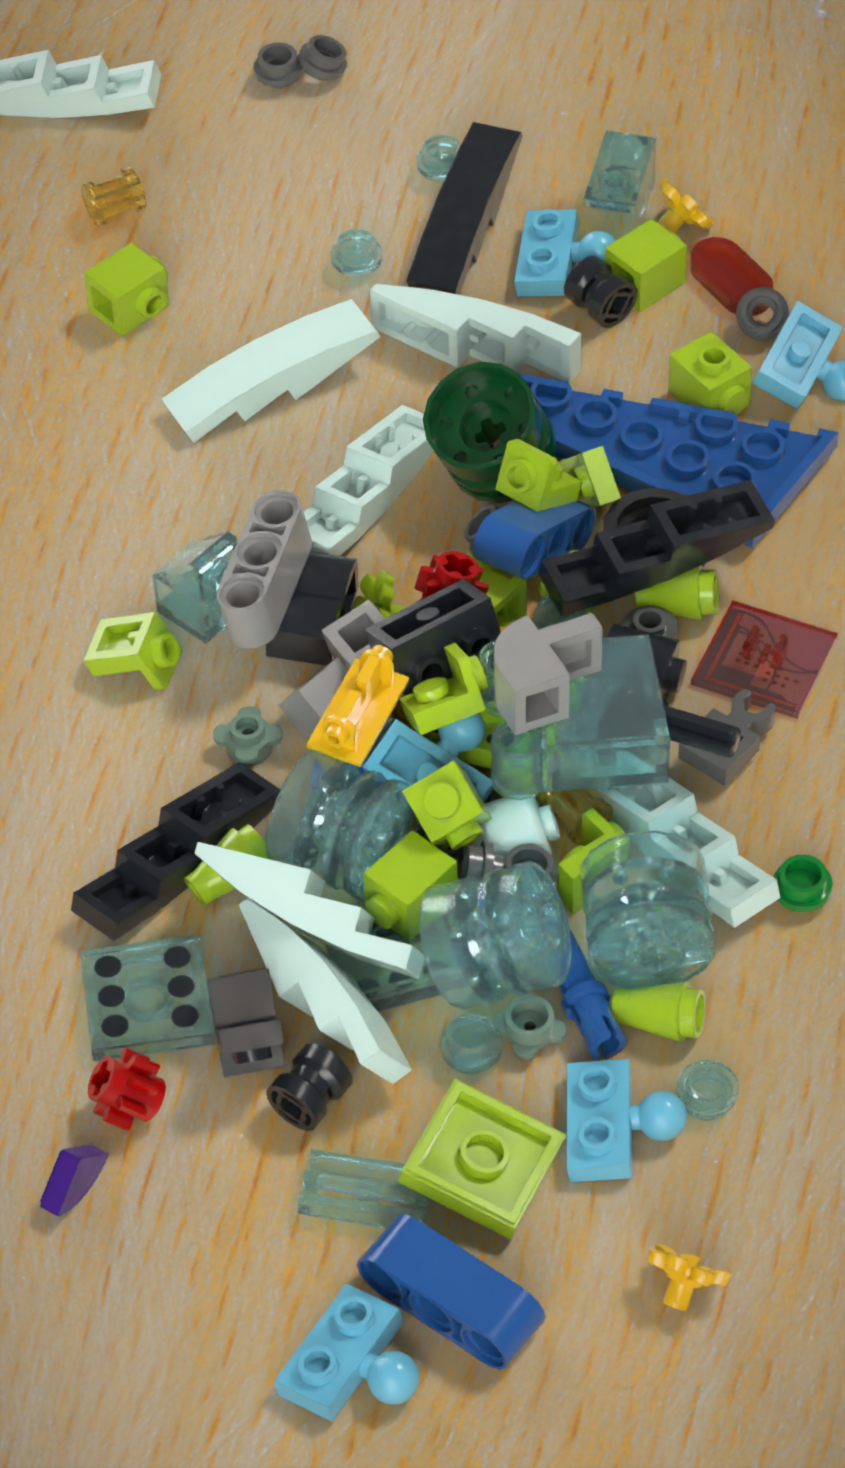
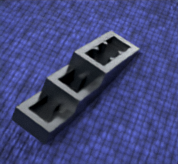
[406,122,522,295]
[538,480,775,616]
[71,762,282,941]

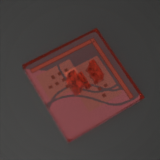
[691,600,838,719]

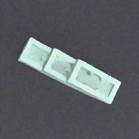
[0,50,162,118]
[370,284,581,384]
[162,299,381,443]
[304,405,434,556]
[577,747,780,928]
[195,842,425,979]
[239,898,412,1084]

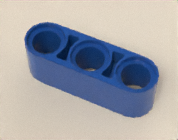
[472,500,596,580]
[357,1214,546,1370]

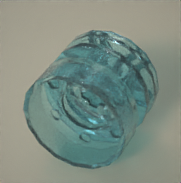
[266,750,414,901]
[580,831,716,988]
[419,860,572,1010]

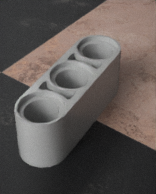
[216,490,312,649]

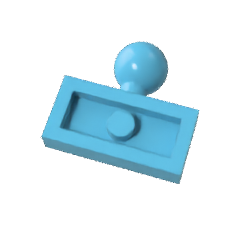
[514,209,616,297]
[752,301,845,410]
[363,713,495,802]
[567,1059,687,1182]
[274,1283,420,1422]

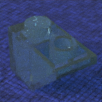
[583,130,656,217]
[152,531,237,644]

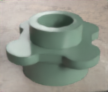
[213,706,283,766]
[493,995,566,1060]

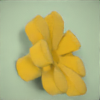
[657,178,715,233]
[647,1244,732,1311]

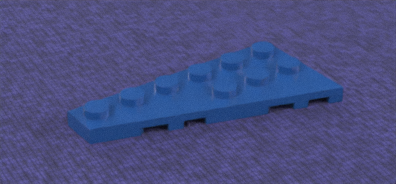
[519,373,838,548]

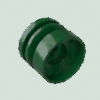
[423,361,557,503]

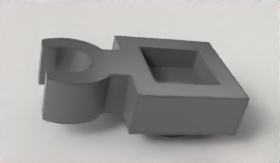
[678,689,776,786]

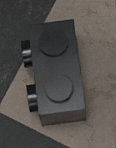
[365,579,501,697]

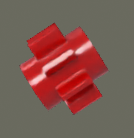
[414,551,489,601]
[87,1047,166,1131]

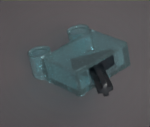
[479,635,741,800]

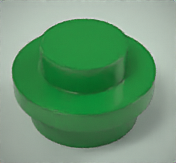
[773,855,833,912]

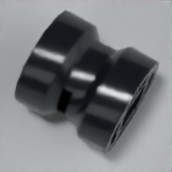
[564,255,637,328]
[266,1043,353,1131]

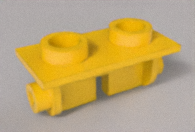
[306,645,409,768]

